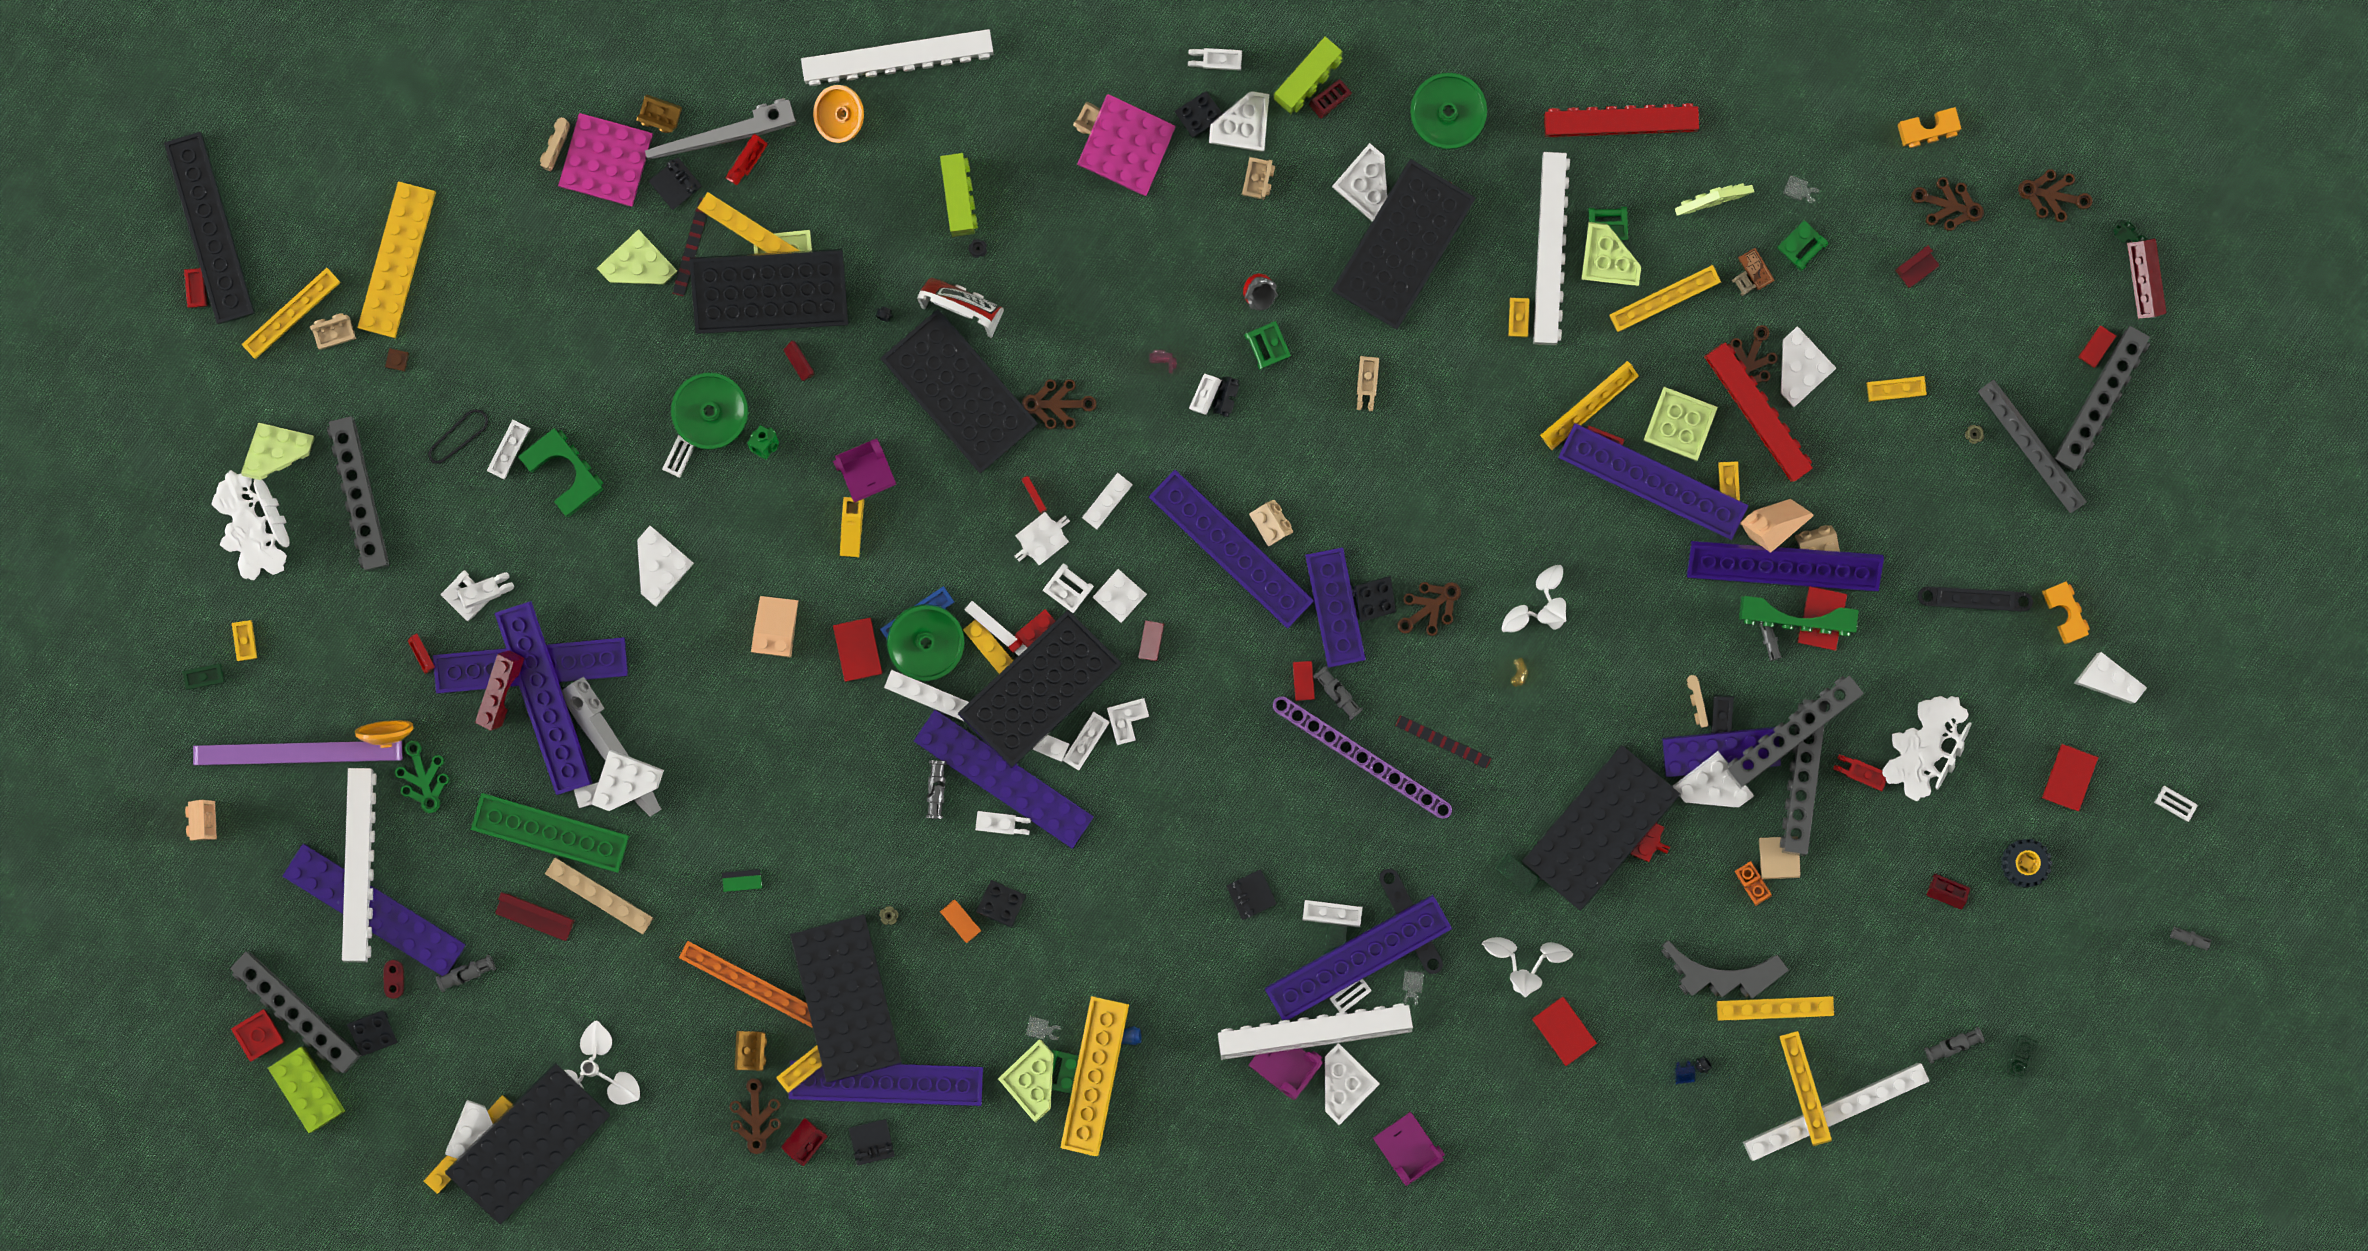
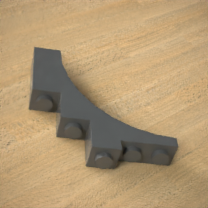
[1661,941,1789,999]

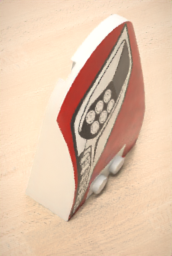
[917,277,1004,338]

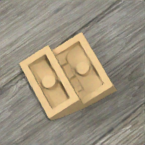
[1759,836,1800,879]

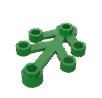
[395,741,450,813]

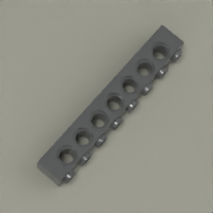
[2054,326,2150,472]
[327,416,390,572]
[1726,675,1864,789]
[1780,699,1827,856]
[230,951,361,1073]

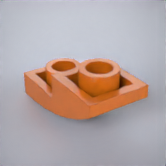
[1734,861,1772,906]
[940,899,981,943]

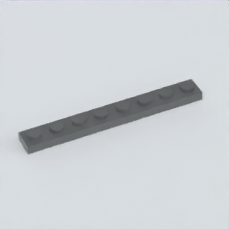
[1978,380,2087,514]

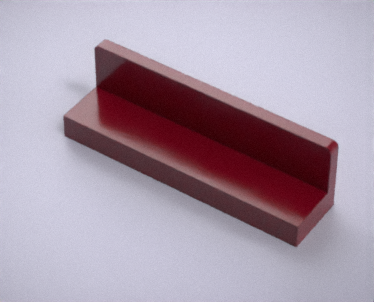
[2127,238,2166,319]
[495,892,575,941]

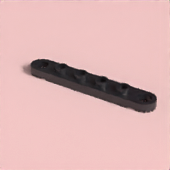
[1917,587,2033,612]
[1379,869,1443,974]

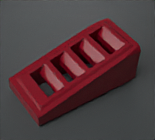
[1309,79,1352,119]

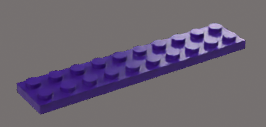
[1558,423,1749,540]
[1149,470,1314,629]
[1687,541,1884,591]
[495,601,593,795]
[433,638,628,694]
[914,710,1094,849]
[282,844,466,976]
[1265,895,1452,1020]
[789,1060,983,1106]

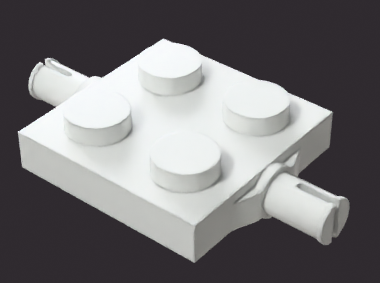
[1014,512,1070,565]

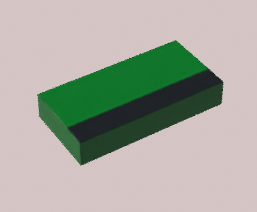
[722,869,762,892]

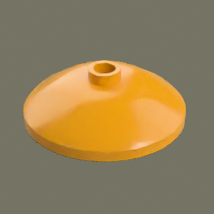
[813,85,864,143]
[355,720,413,748]

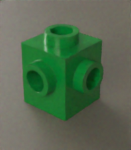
[747,425,779,460]

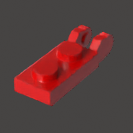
[1833,754,1887,792]

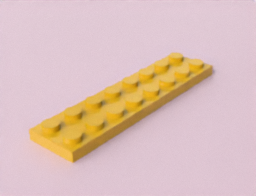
[357,181,436,338]
[1060,996,1129,1156]

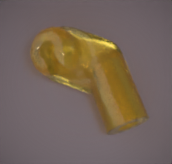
[1511,658,1528,687]

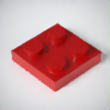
[231,1009,285,1062]

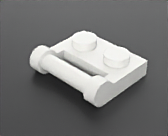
[1043,563,1094,614]
[440,570,490,622]

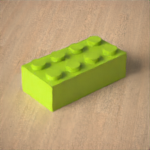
[1274,36,1342,114]
[940,153,978,237]
[268,1046,345,1133]

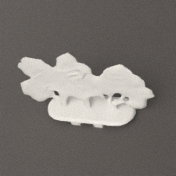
[212,470,289,580]
[1882,696,1972,801]

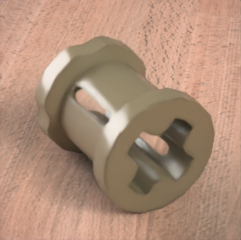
[1731,271,1756,296]

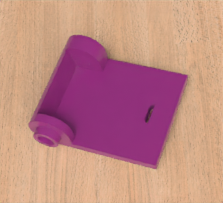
[833,438,897,503]
[1248,1048,1323,1100]
[1373,1112,1445,1186]

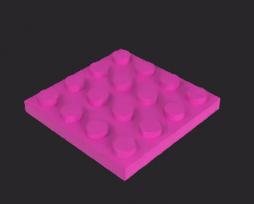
[1077,94,1176,196]
[558,113,653,207]

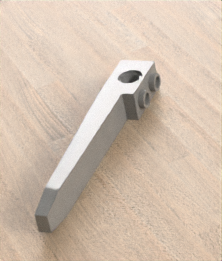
[645,98,797,160]
[562,677,661,817]

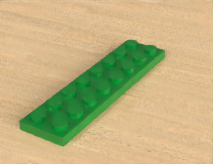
[470,793,629,873]

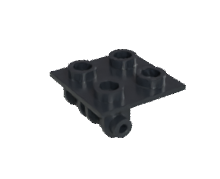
[1174,91,1222,139]
[649,157,702,210]
[1352,576,1396,622]
[1226,869,1277,920]
[976,880,1026,927]
[347,1010,398,1056]
[849,1119,895,1166]

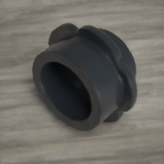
[968,239,987,258]
[875,306,894,322]
[1695,1056,1712,1074]

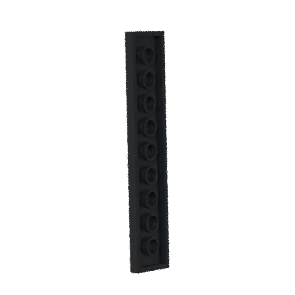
[164,132,255,325]

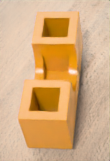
[1898,107,1961,148]
[2042,581,2090,644]

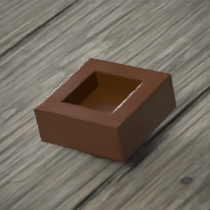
[385,348,409,372]

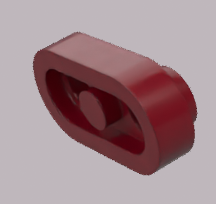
[383,960,404,999]

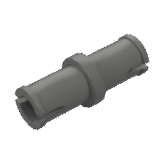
[1759,623,1782,661]
[2170,926,2211,951]

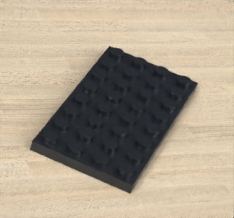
[1331,159,1476,330]
[689,249,849,334]
[880,309,1038,474]
[958,610,1122,768]
[1522,745,1681,911]
[790,914,902,1083]
[445,1062,611,1224]

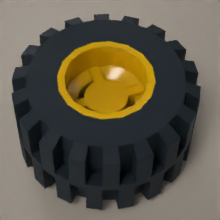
[2001,839,2052,888]

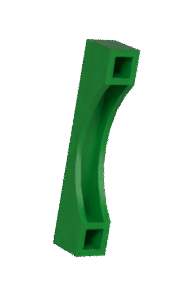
[1739,596,1859,637]

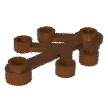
[2018,169,2093,223]
[1911,177,1984,231]
[1730,325,1778,383]
[1022,379,1096,430]
[1397,582,1461,636]
[730,1078,781,1154]

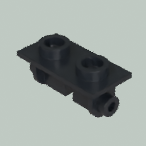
[1213,377,1240,417]

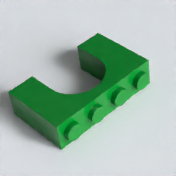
[518,428,604,518]

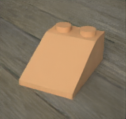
[1740,499,1813,553]
[751,596,798,658]
[185,800,217,841]

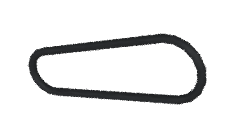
[428,409,488,464]

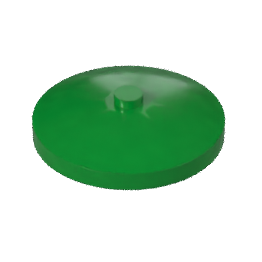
[1410,73,1487,150]
[671,373,748,450]
[887,604,964,681]

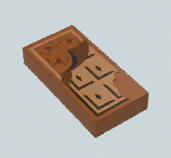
[1738,248,1775,291]

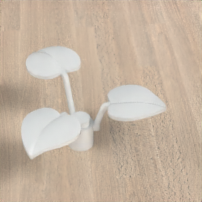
[1502,564,1566,633]
[1482,937,1573,997]
[564,1021,640,1105]

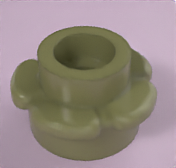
[1965,425,1984,444]
[879,906,899,925]

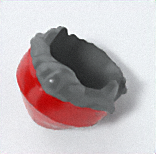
[1243,273,1278,311]

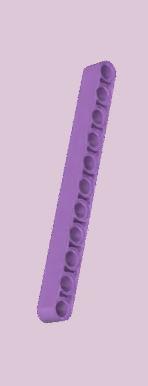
[1273,697,1452,819]
[193,741,402,765]

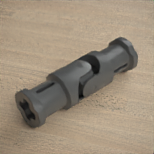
[1313,666,1363,720]
[926,760,947,819]
[436,954,496,993]
[1924,1027,1985,1064]

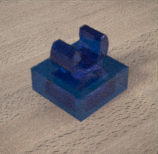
[1675,1061,1695,1084]

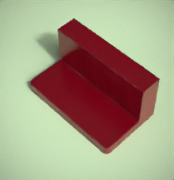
[1895,245,1939,288]
[781,1118,828,1166]

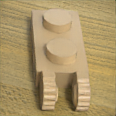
[540,117,570,172]
[1357,356,1379,411]
[1687,675,1709,728]

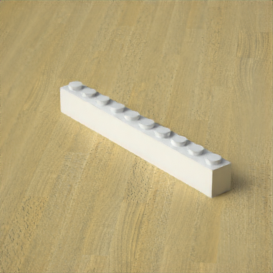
[801,29,994,86]
[1533,152,1570,345]
[884,670,1070,762]
[342,768,377,962]
[1218,1004,1413,1060]
[1743,1063,1929,1161]

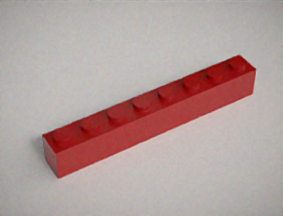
[1544,103,1699,138]
[1704,343,1813,482]

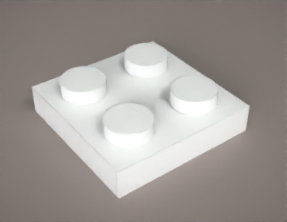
[1093,569,1147,623]

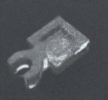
[1783,175,1819,203]
[1403,970,1424,1005]
[1025,1016,1061,1040]

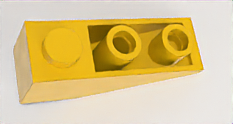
[840,497,864,558]

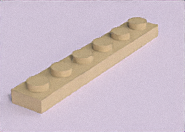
[545,858,653,934]

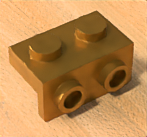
[636,94,682,133]
[735,1031,767,1071]

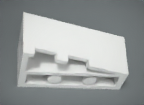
[2074,652,2147,704]

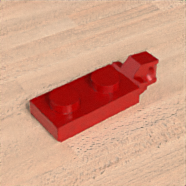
[726,134,768,185]
[1009,609,1056,653]

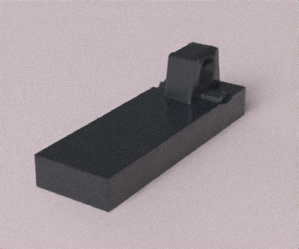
[1711,695,1734,733]

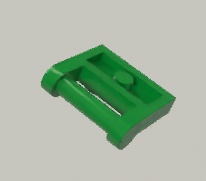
[1588,207,1628,241]
[1777,220,1829,271]
[1244,321,1291,370]
[1050,1049,1079,1094]

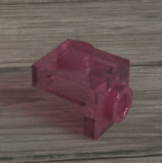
[1149,350,1176,374]

